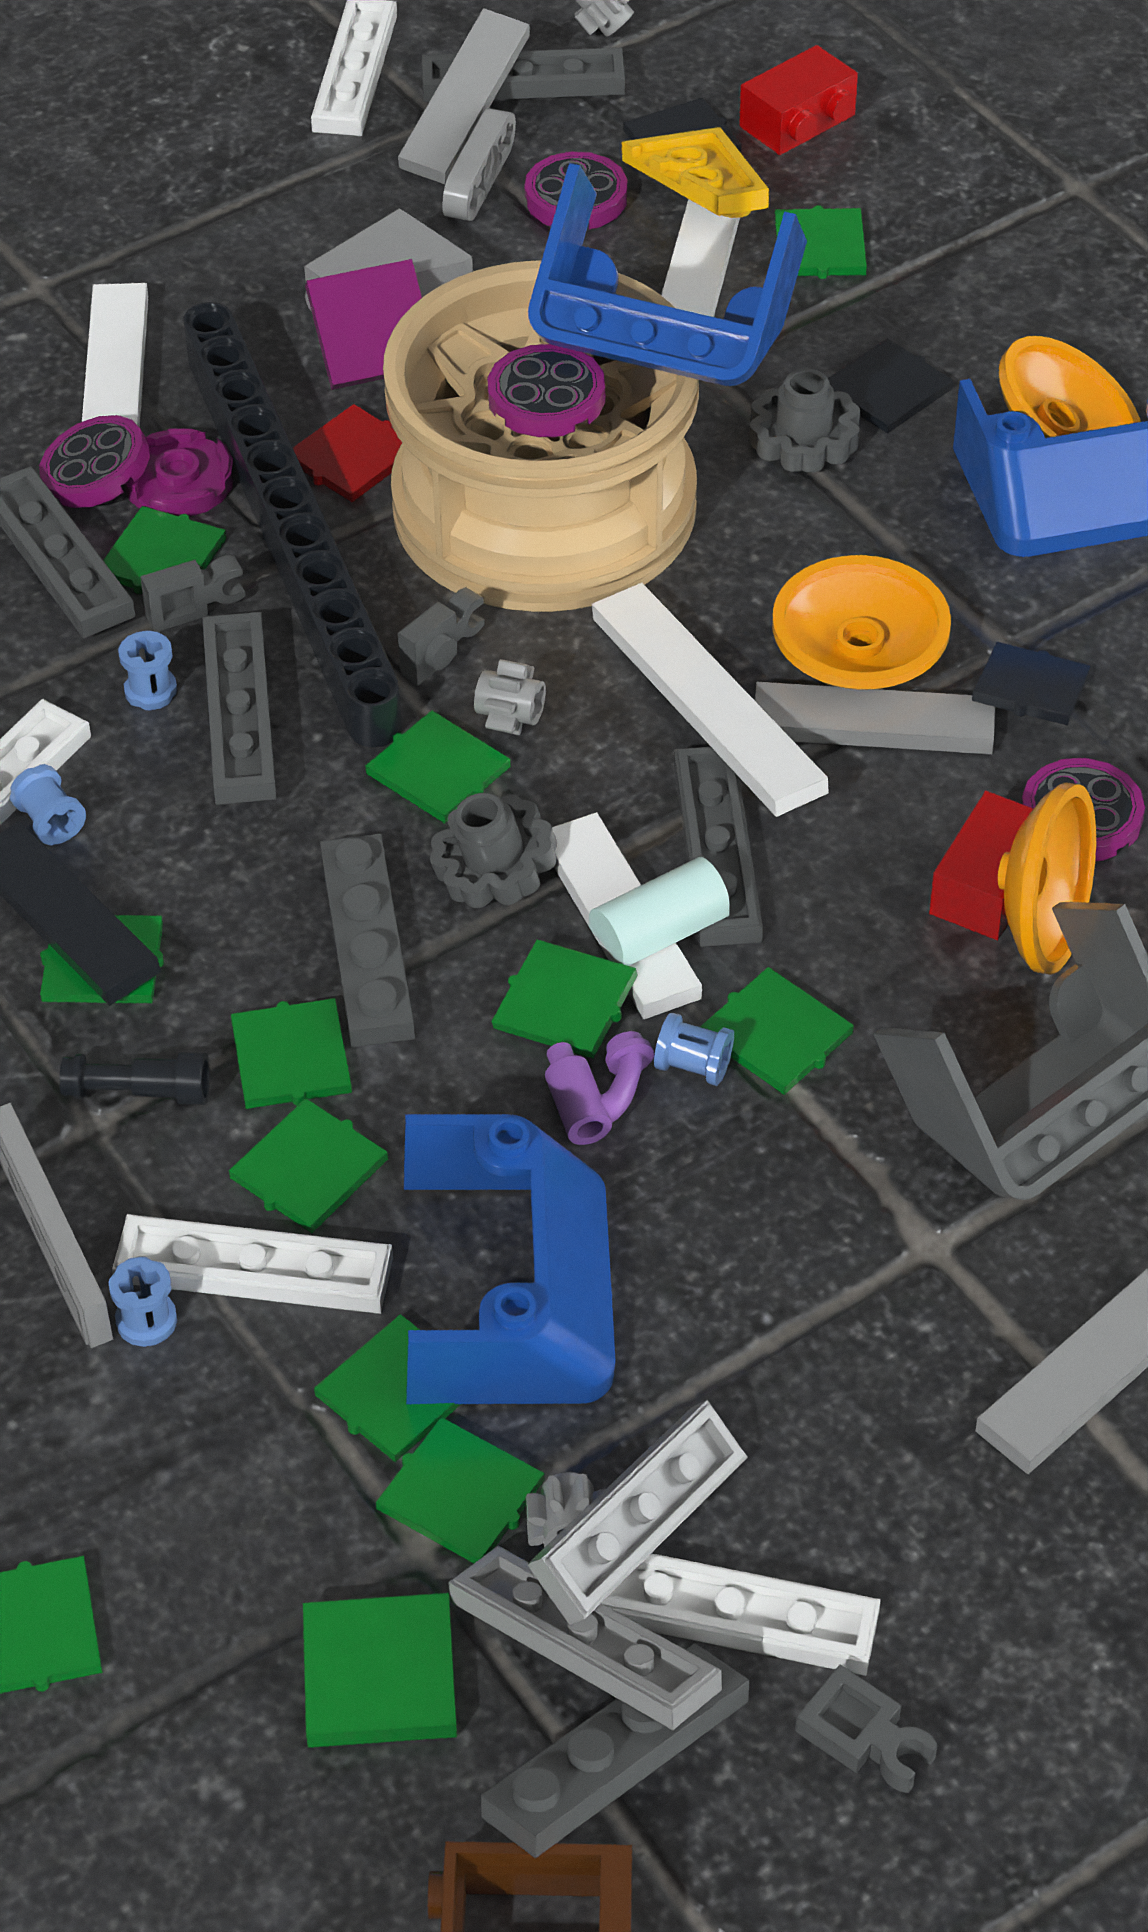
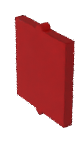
[293,404,402,502]

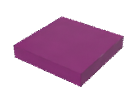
[305,259,422,390]

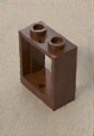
[428,1841,632,1932]

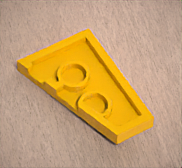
[622,127,769,218]

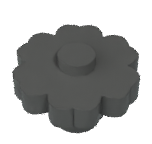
[749,369,860,473]
[430,793,557,908]

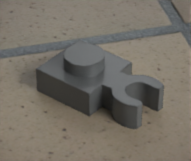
[140,555,246,632]
[398,587,485,686]
[795,1664,937,1793]

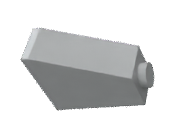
[304,208,473,312]

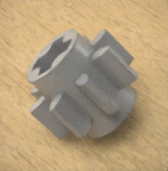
[574,0,634,37]
[474,659,546,735]
[526,1472,605,1548]

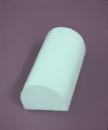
[589,857,730,966]

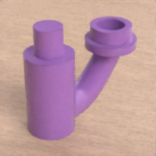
[545,1031,654,1145]

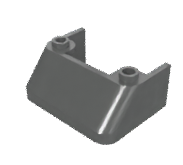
[873,902,1148,1200]

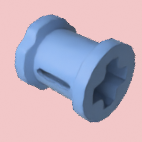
[118,631,177,710]
[10,764,86,845]
[654,1013,734,1086]
[108,1257,177,1347]

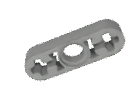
[442,108,516,221]

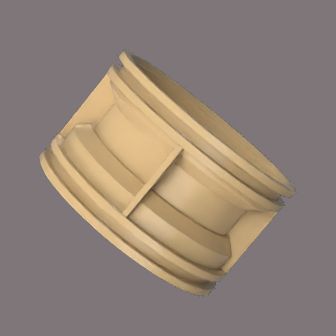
[383,261,699,612]

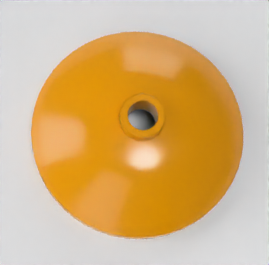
[999,336,1141,438]
[772,555,951,690]
[998,783,1096,975]

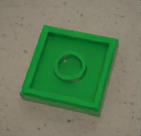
[303,1593,457,1748]

